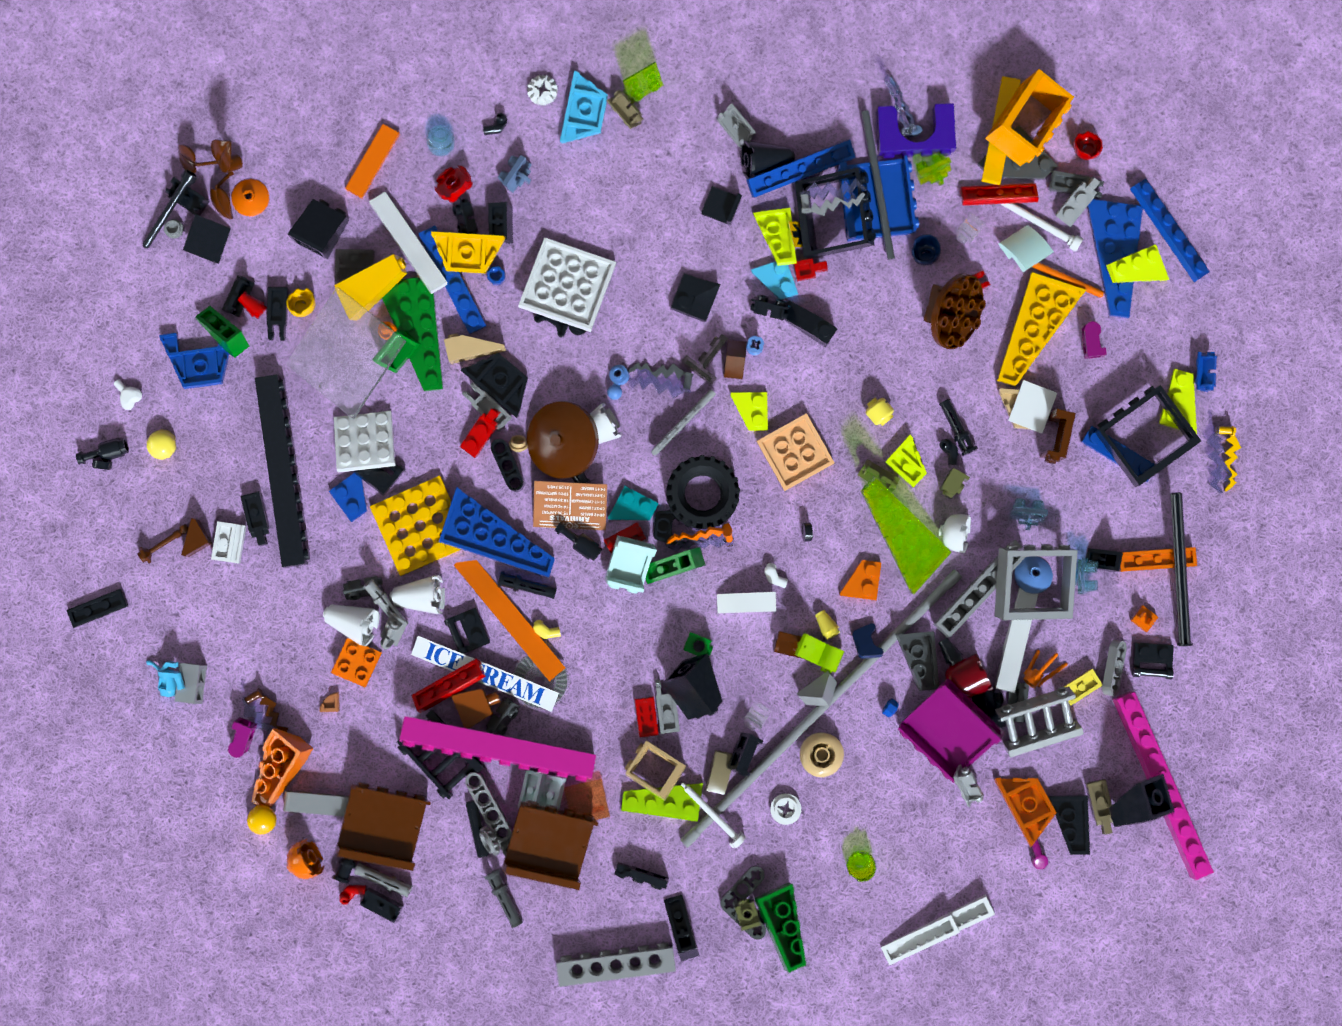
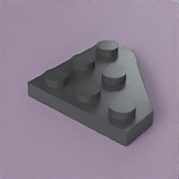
[977,125,1058,180]

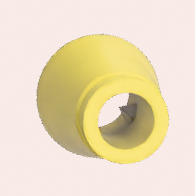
[815,610,840,640]

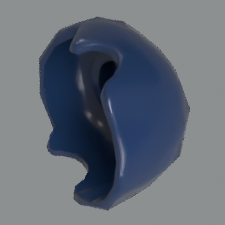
[912,234,941,265]

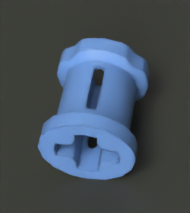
[746,336,764,355]

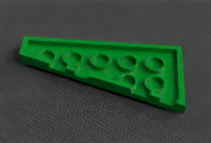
[382,277,443,392]

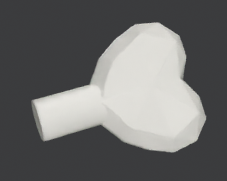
[114,379,142,410]

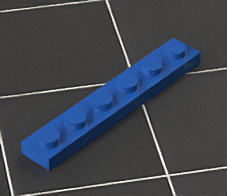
[746,140,856,198]
[1130,179,1210,282]
[418,225,487,335]

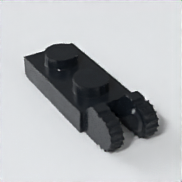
[267,287,289,341]

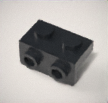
[972,689,1006,728]

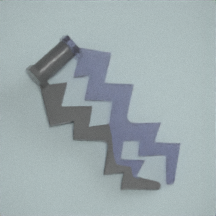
[628,363,694,398]

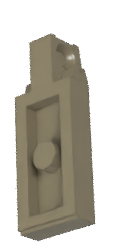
[1085,779,1113,835]

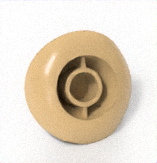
[800,733,844,777]

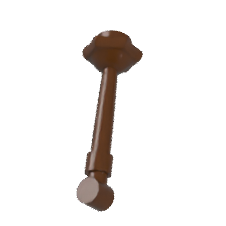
[137,524,188,563]

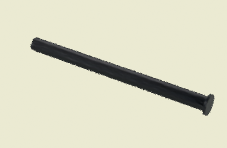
[1171,492,1193,646]

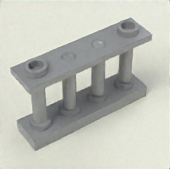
[995,686,1084,758]

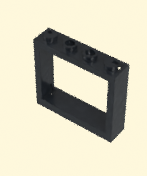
[795,167,876,259]
[1094,385,1201,487]

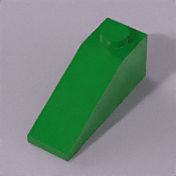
[195,306,250,358]
[645,547,706,584]

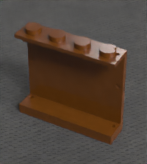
[335,782,431,871]
[502,800,599,890]

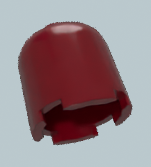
[945,653,993,698]

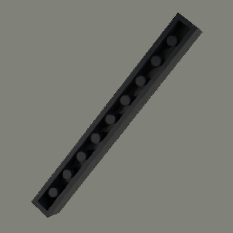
[255,374,310,568]

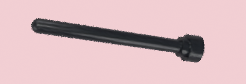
[142,169,198,249]

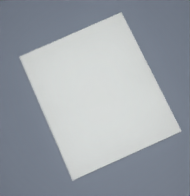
[1008,380,1057,433]

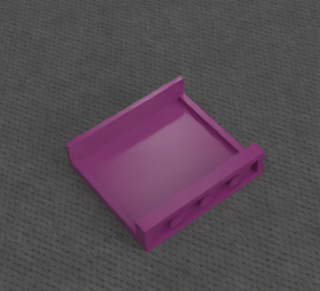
[897,678,1005,783]

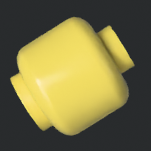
[866,397,894,426]

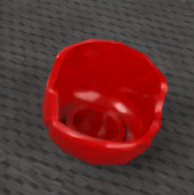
[1073,131,1103,160]

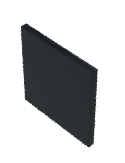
[183,214,231,264]

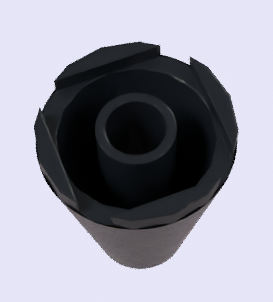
[741,141,795,179]

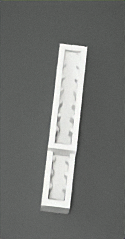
[993,587,1038,693]
[881,894,995,965]

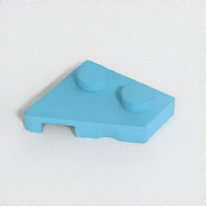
[751,261,798,300]

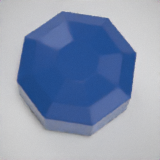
[487,266,505,285]
[882,698,899,718]

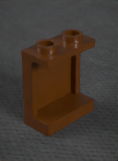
[1040,409,1076,464]

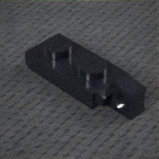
[240,491,270,546]
[614,862,669,890]

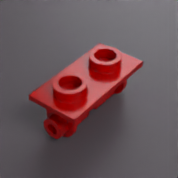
[604,522,646,555]

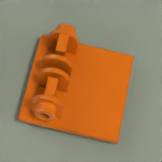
[331,638,382,688]

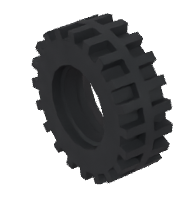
[666,455,740,530]

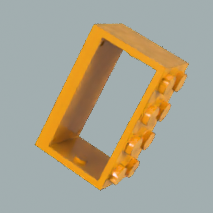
[985,69,1074,166]

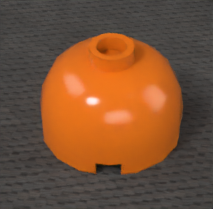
[287,838,324,879]

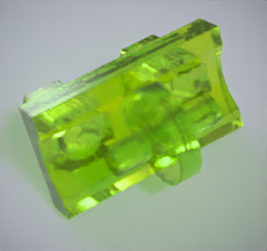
[916,153,951,186]

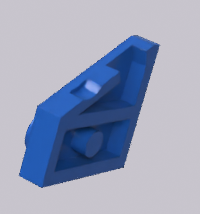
[329,473,367,522]

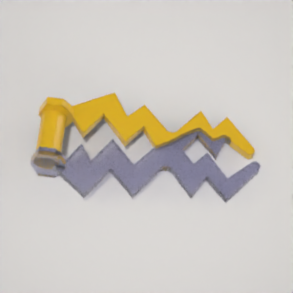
[1206,425,1241,493]

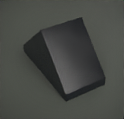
[1085,548,1123,572]

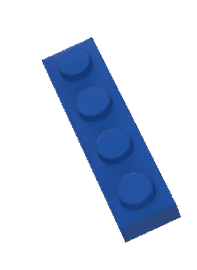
[1081,426,1154,482]

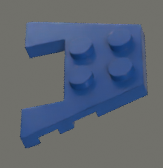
[159,333,230,389]

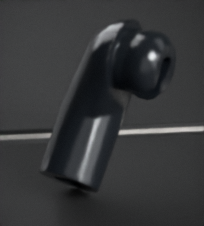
[483,113,508,136]
[939,439,958,465]

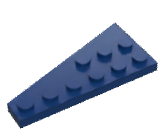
[1087,199,1143,318]
[439,487,555,578]

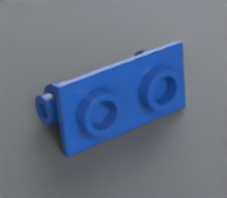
[1195,352,1217,392]

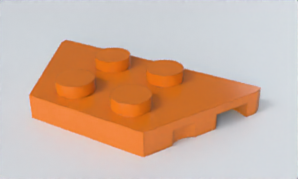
[994,778,1056,847]

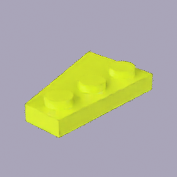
[1159,369,1197,434]

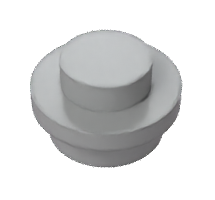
[164,219,184,239]

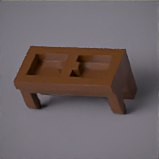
[774,631,803,659]

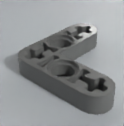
[720,866,766,940]

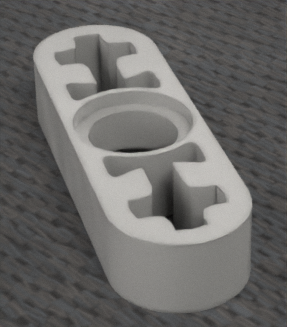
[1102,640,1127,696]

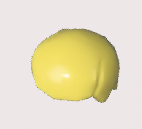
[147,429,176,460]

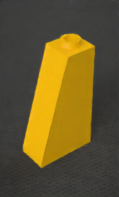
[334,254,407,321]

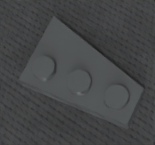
[896,631,939,691]

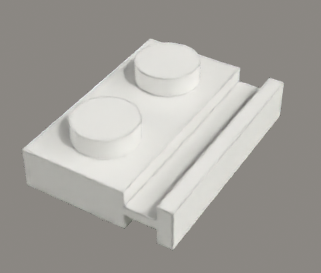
[211,521,246,564]

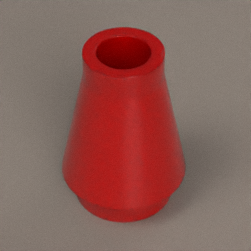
[238,292,267,319]

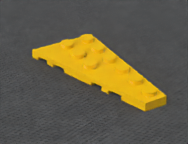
[997,272,1086,387]

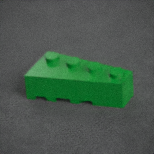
[754,883,806,973]

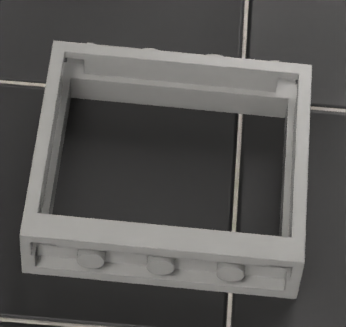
[994,544,1078,620]

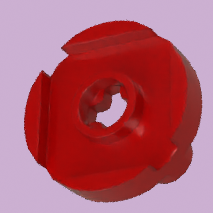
[434,166,473,202]

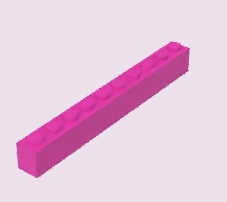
[1112,691,1214,880]
[399,716,596,782]

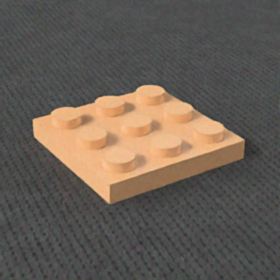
[756,413,834,491]

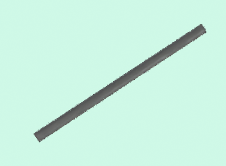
[861,110,895,260]

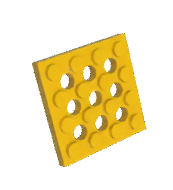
[370,475,461,577]

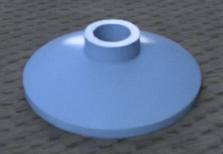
[1014,556,1053,594]

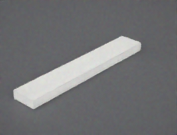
[369,192,447,294]

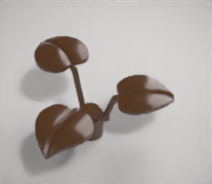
[178,139,243,219]

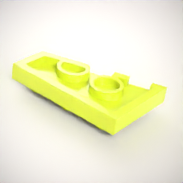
[753,208,797,266]
[1106,244,1169,283]

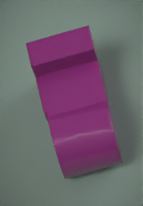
[1082,321,1107,359]
[228,717,257,758]

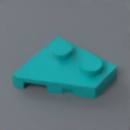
[608,486,659,521]

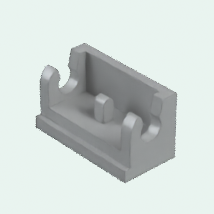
[717,103,756,149]
[175,663,207,704]

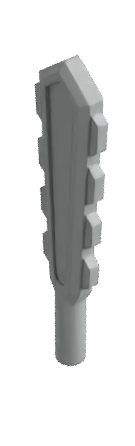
[651,389,716,455]

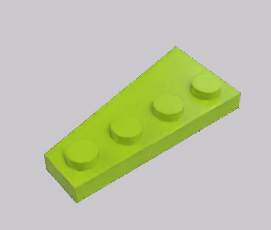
[621,783,703,822]

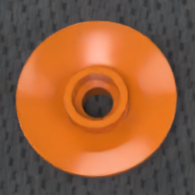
[231,179,269,216]

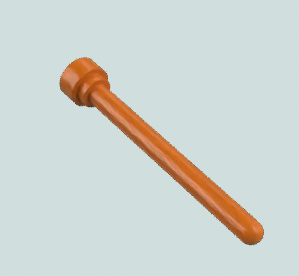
[1032,262,1104,298]

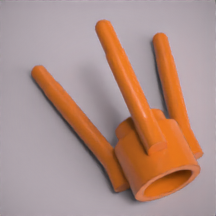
[1023,650,1068,689]

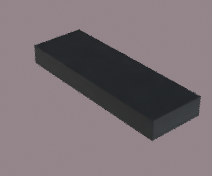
[66,589,129,628]

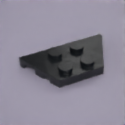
[461,353,528,418]

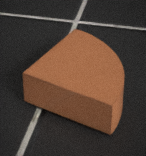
[320,692,340,712]

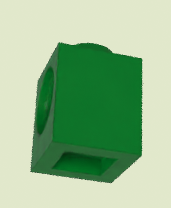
[683,632,713,656]

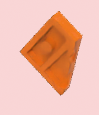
[839,560,881,601]

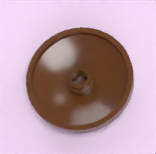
[527,401,599,478]

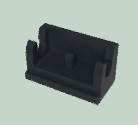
[165,177,209,216]
[488,202,513,244]
[727,732,763,777]
[359,888,404,923]

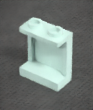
[605,535,656,593]

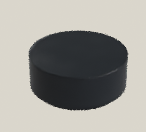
[92,460,112,470]
[802,522,813,542]

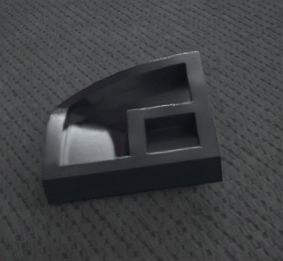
[670,273,721,323]

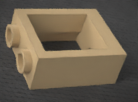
[625,741,686,801]

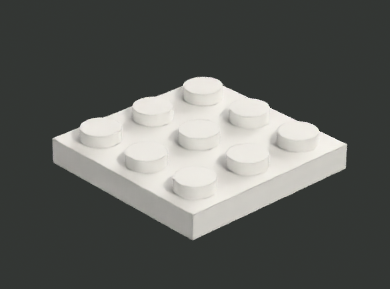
[334,411,395,473]

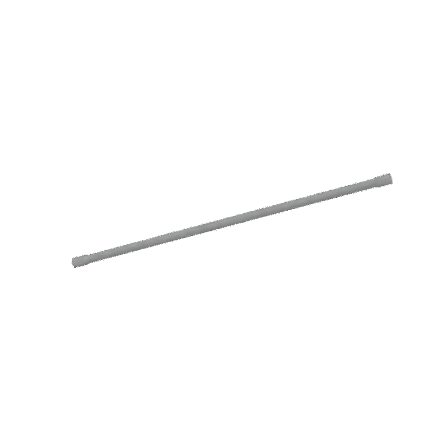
[680,569,962,848]

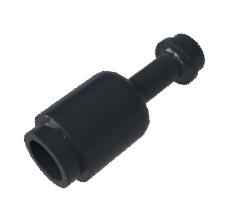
[76,438,129,465]
[554,522,602,561]

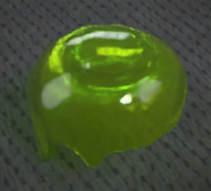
[846,850,876,882]

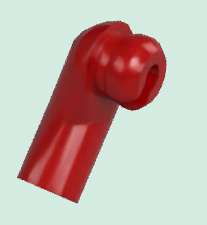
[339,885,366,905]

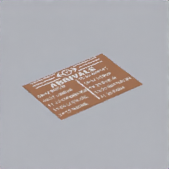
[533,481,607,531]

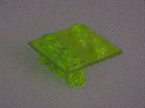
[623,62,663,104]

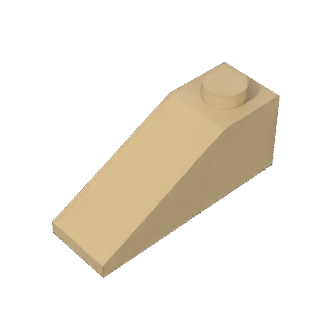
[444,333,506,364]

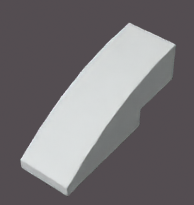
[717,592,776,613]

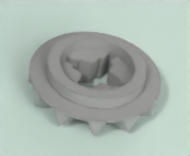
[479,826,500,856]

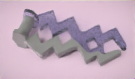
[800,178,866,216]

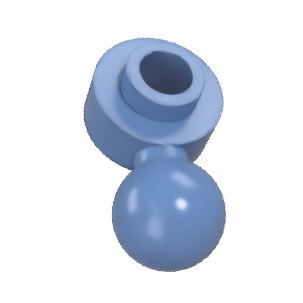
[607,365,630,400]

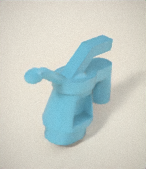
[146,660,185,697]

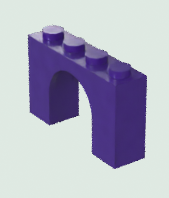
[876,103,956,159]

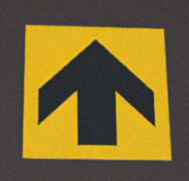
[788,221,803,247]

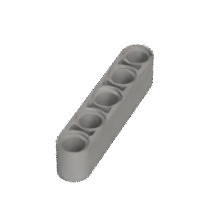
[465,772,513,856]
[283,791,349,817]

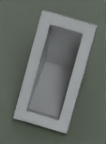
[796,671,837,707]

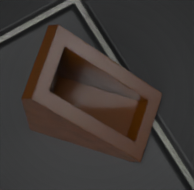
[724,340,747,380]
[181,518,213,557]

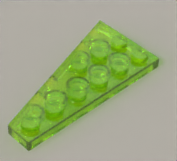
[860,477,951,595]

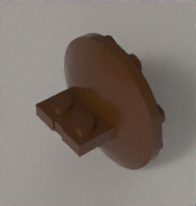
[923,273,986,349]

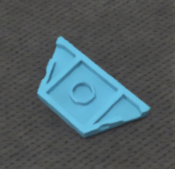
[560,71,608,143]

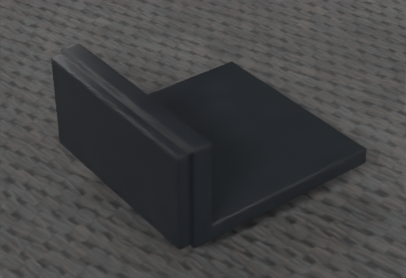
[701,186,742,225]

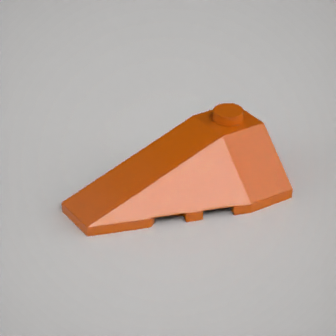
[251,728,313,808]

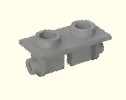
[380,612,408,649]
[953,764,984,807]

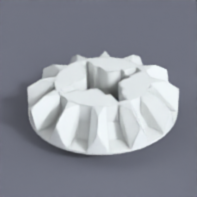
[528,75,558,105]
[770,794,801,825]

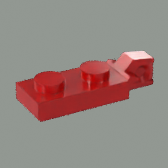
[460,407,501,458]

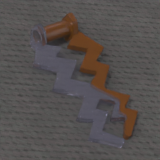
[242,688,289,742]

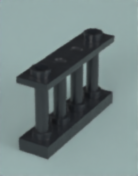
[397,710,485,800]

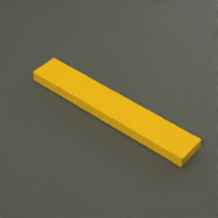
[981,76,1021,185]

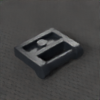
[353,463,405,496]
[444,607,490,654]
[1132,643,1174,680]

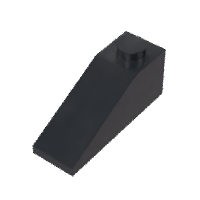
[784,300,838,348]
[664,894,700,961]

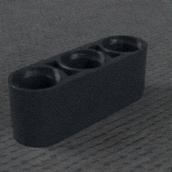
[491,439,525,492]

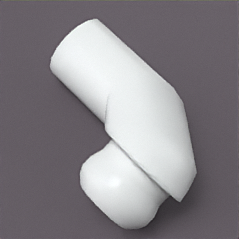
[764,563,788,588]

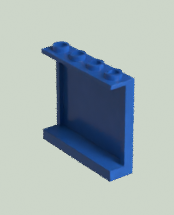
[838,155,919,241]

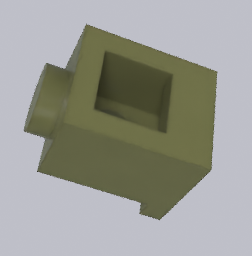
[939,467,970,499]
[735,898,761,931]

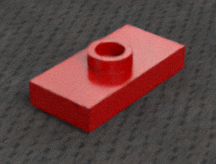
[635,696,659,737]

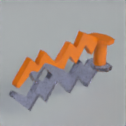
[666,523,734,552]

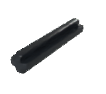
[465,800,488,858]

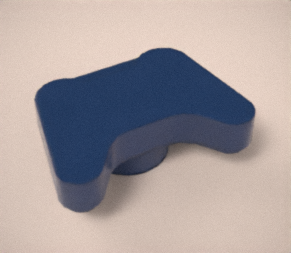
[852,623,884,659]

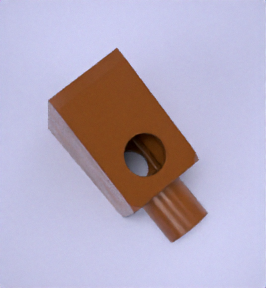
[452,688,501,729]

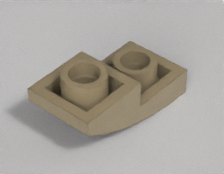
[705,750,732,795]

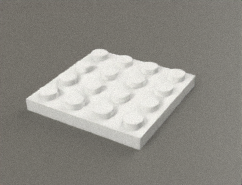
[519,237,616,332]

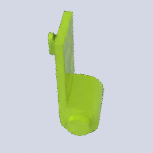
[795,633,844,674]

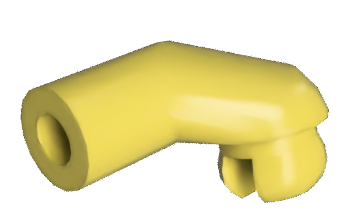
[533,620,561,639]

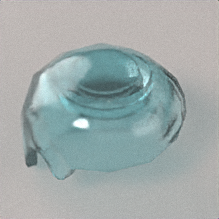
[426,125,455,157]

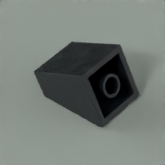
[287,199,349,260]
[662,653,723,720]
[1109,774,1175,827]

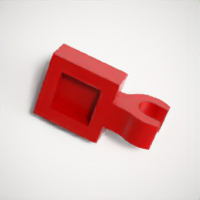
[794,258,828,282]

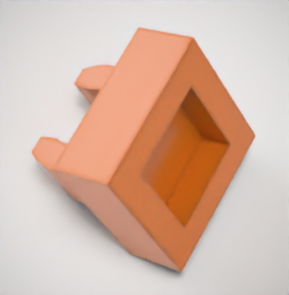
[1131,605,1158,632]

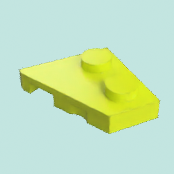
[730,392,768,431]
[885,435,927,488]

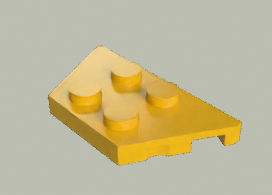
[431,231,505,274]

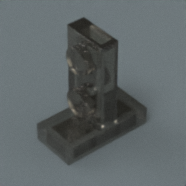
[682,334,728,386]

